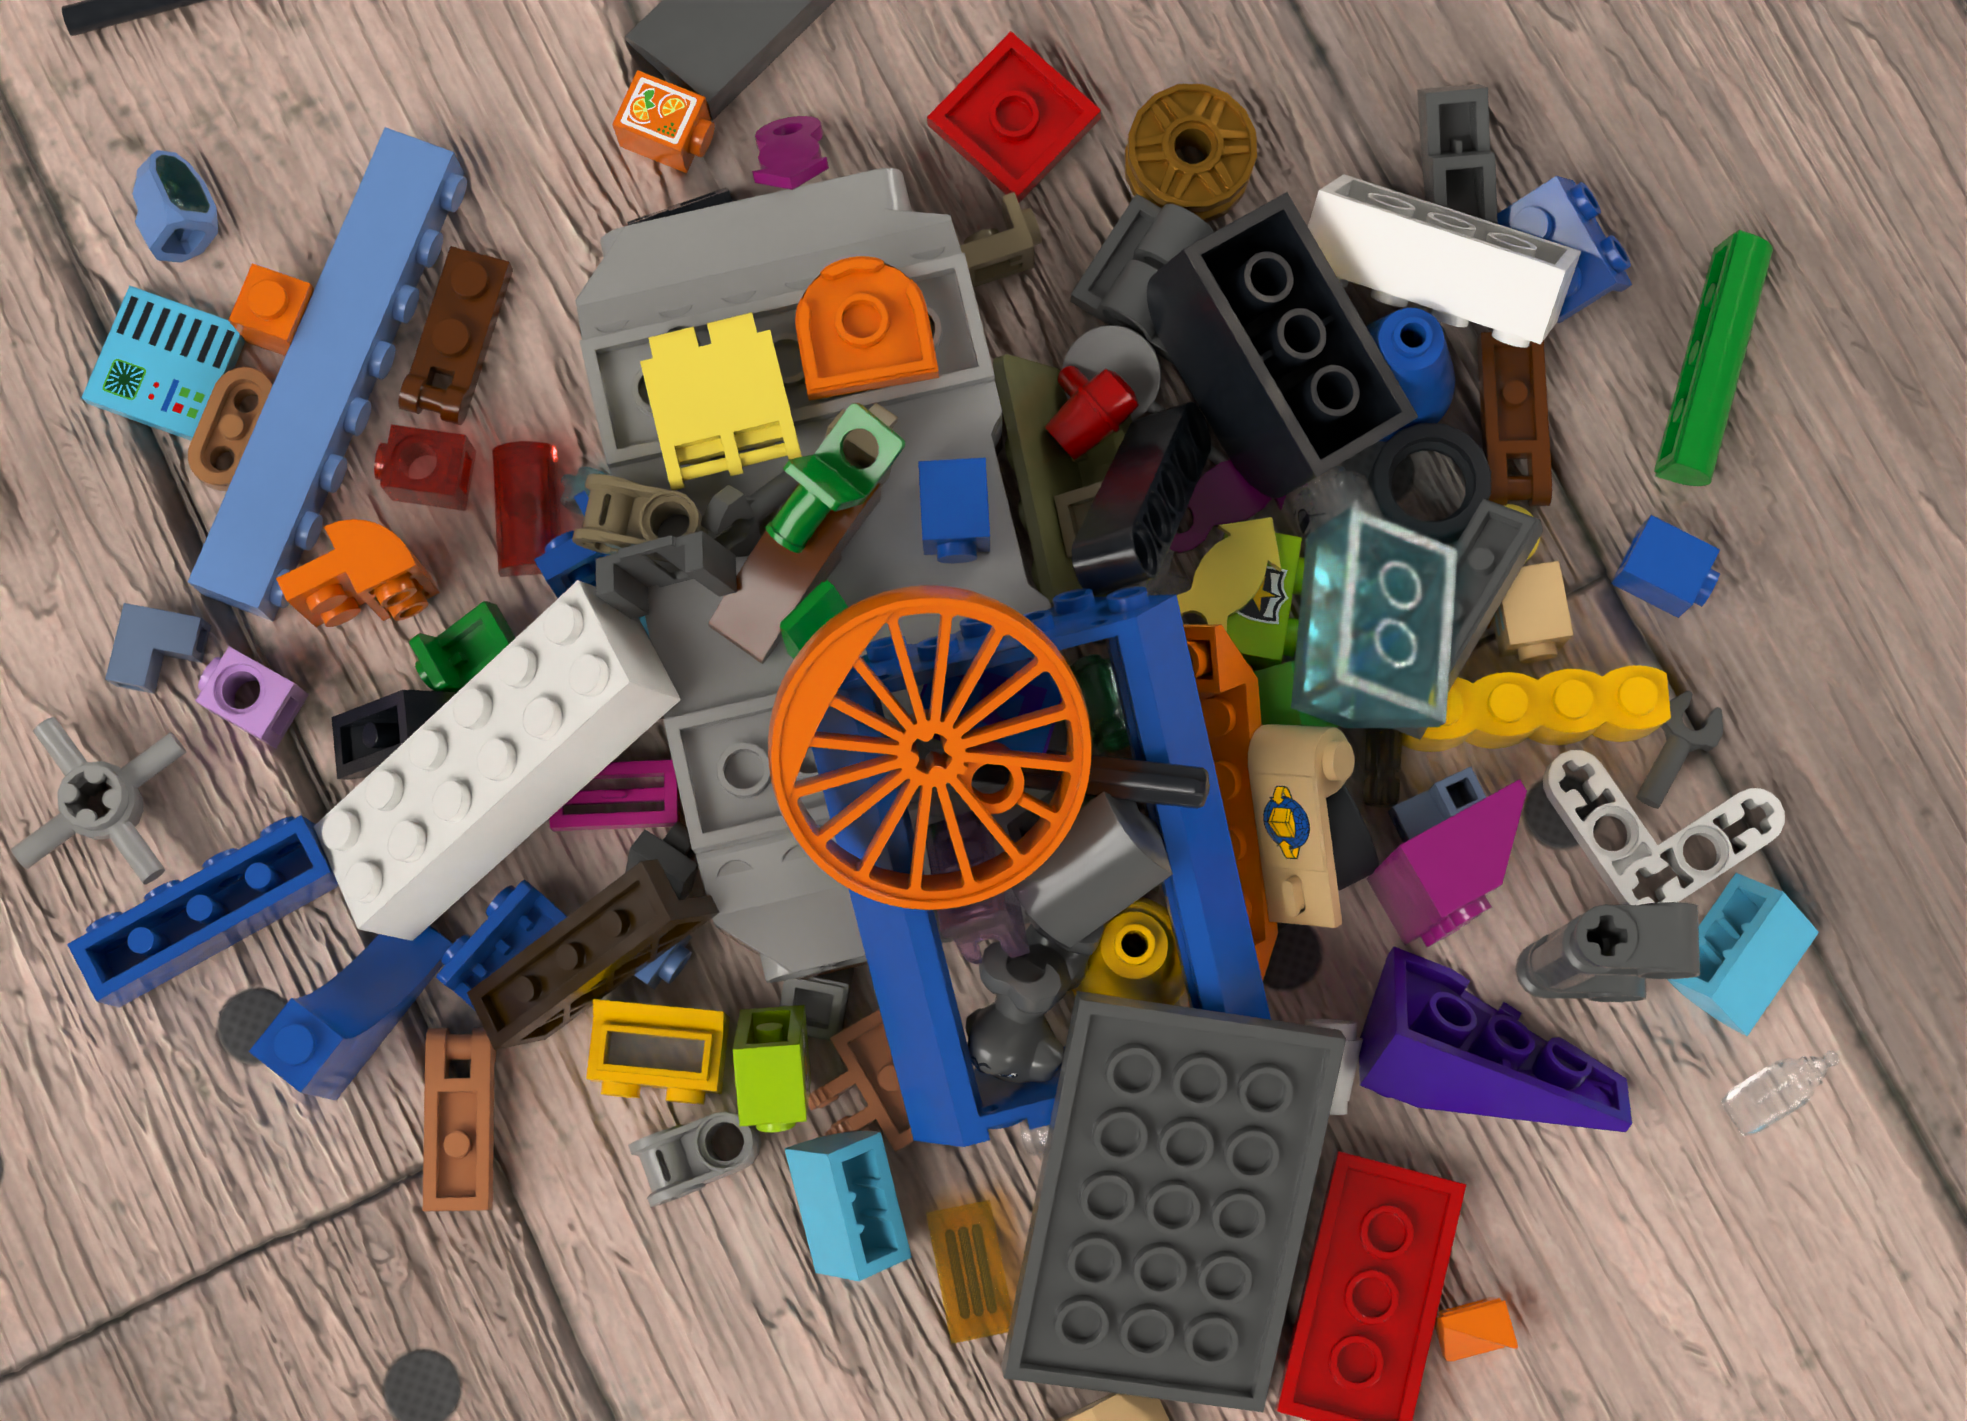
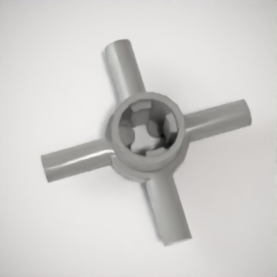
[11,717,186,884]

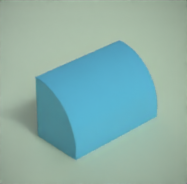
[1667,873,1819,1036]
[785,1131,912,1281]

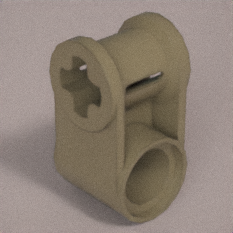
[572,474,708,564]

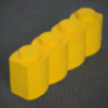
[1401,665,1671,752]

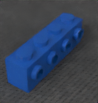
[67,815,339,1008]

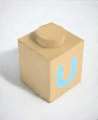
[1492,561,1574,663]

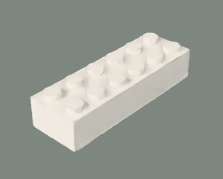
[314,580,681,941]

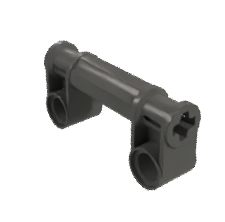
[1515,902,1701,1002]

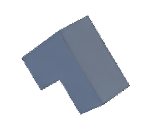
[105,603,211,694]
[1388,767,1486,843]

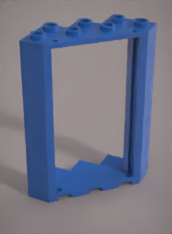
[812,587,1271,1147]

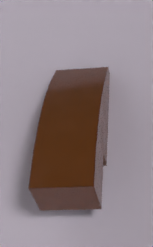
[708,463,881,664]

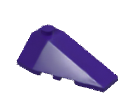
[1359,946,1632,1133]

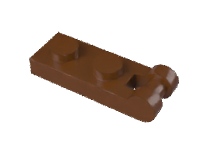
[398,246,513,426]
[1477,332,1552,506]

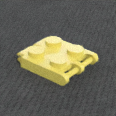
[640,312,802,490]

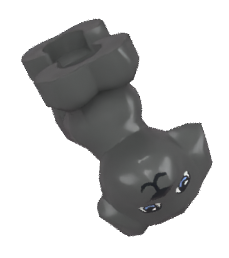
[965,910,1104,1083]

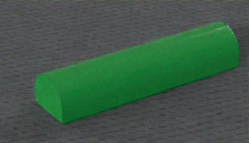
[1654,230,1773,486]

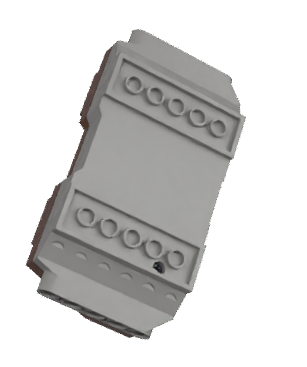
[575,168,1067,983]

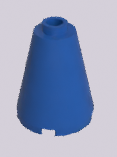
[1366,308,1455,442]

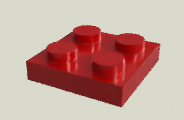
[927,31,1101,203]

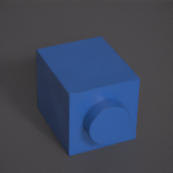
[918,458,990,564]
[1611,515,1720,618]

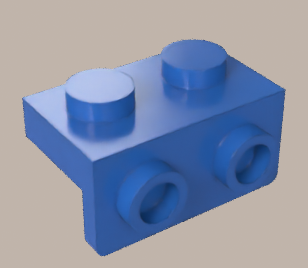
[1497,176,1632,323]
[436,880,568,1010]

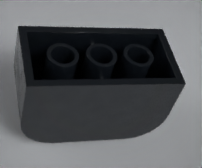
[1147,192,1418,498]

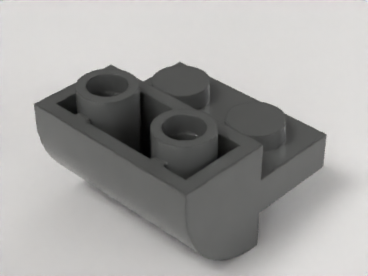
[1007,750,1173,948]

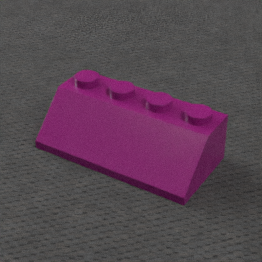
[1367,779,1527,948]

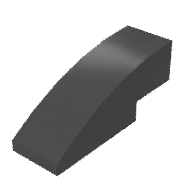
[1417,84,1498,224]

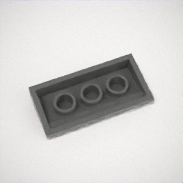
[625,0,835,121]

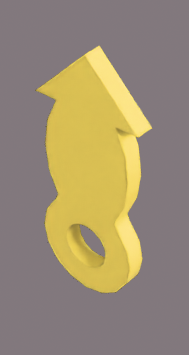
[1177,517,1281,632]

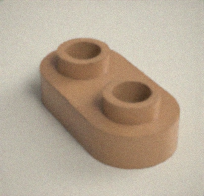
[188,367,273,491]

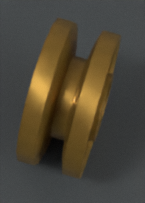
[1124,84,1257,223]

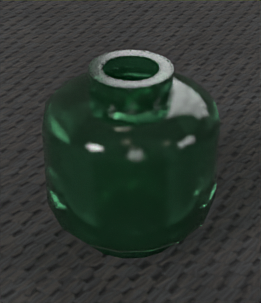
[1070,654,1130,753]

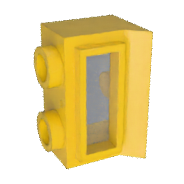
[586,999,730,1105]

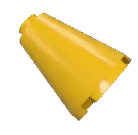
[1072,897,1186,1005]

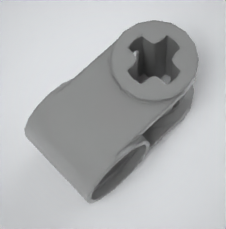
[628,1112,761,1208]

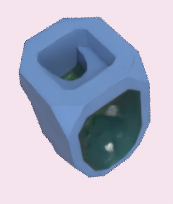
[132,150,218,263]

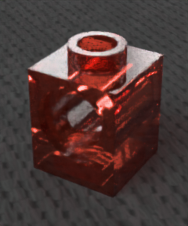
[374,424,477,511]

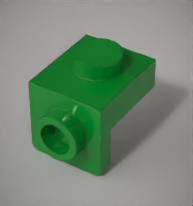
[409,601,516,692]

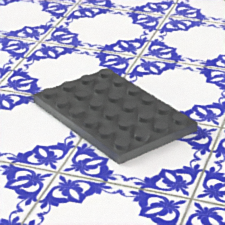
[1001,991,1346,1412]

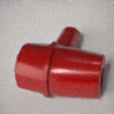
[1045,366,1139,460]

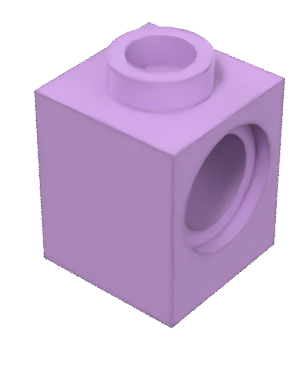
[195,646,309,748]

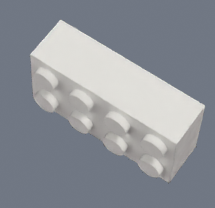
[1308,174,1581,348]

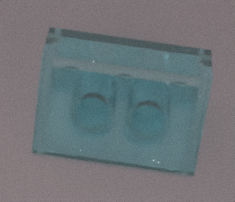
[1291,506,1458,728]

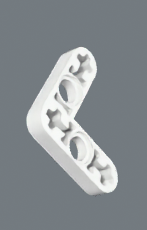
[1543,750,1785,905]

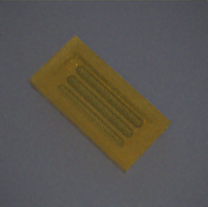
[926,1200,1012,1344]

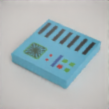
[81,285,246,441]

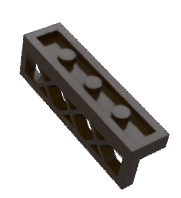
[467,859,720,1050]

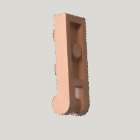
[423,1027,497,1212]

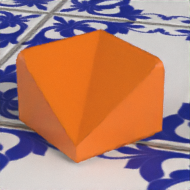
[1434,1297,1518,1362]

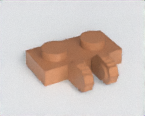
[808,1009,914,1152]

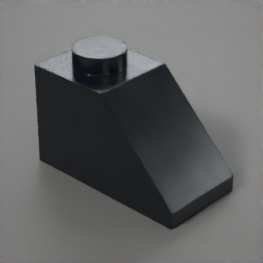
[331,690,457,780]

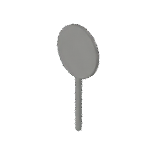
[1062,325,1230,465]

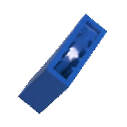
[249,926,453,1101]

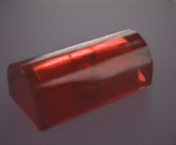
[492,441,561,577]

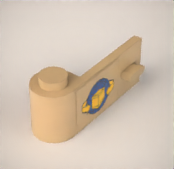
[1248,724,1355,928]

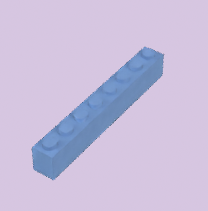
[188,127,467,621]

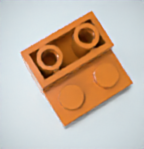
[276,519,440,627]

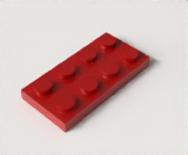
[1275,1151,1467,1421]

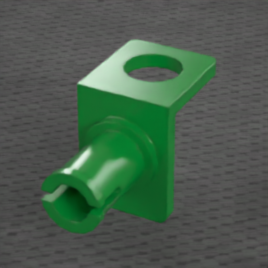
[765,403,905,553]

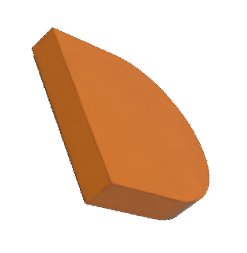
[795,256,939,401]

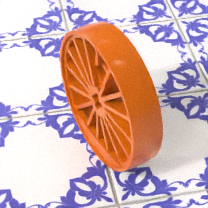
[768,585,1092,910]

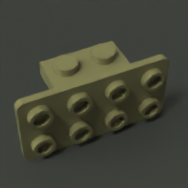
[993,354,1132,604]

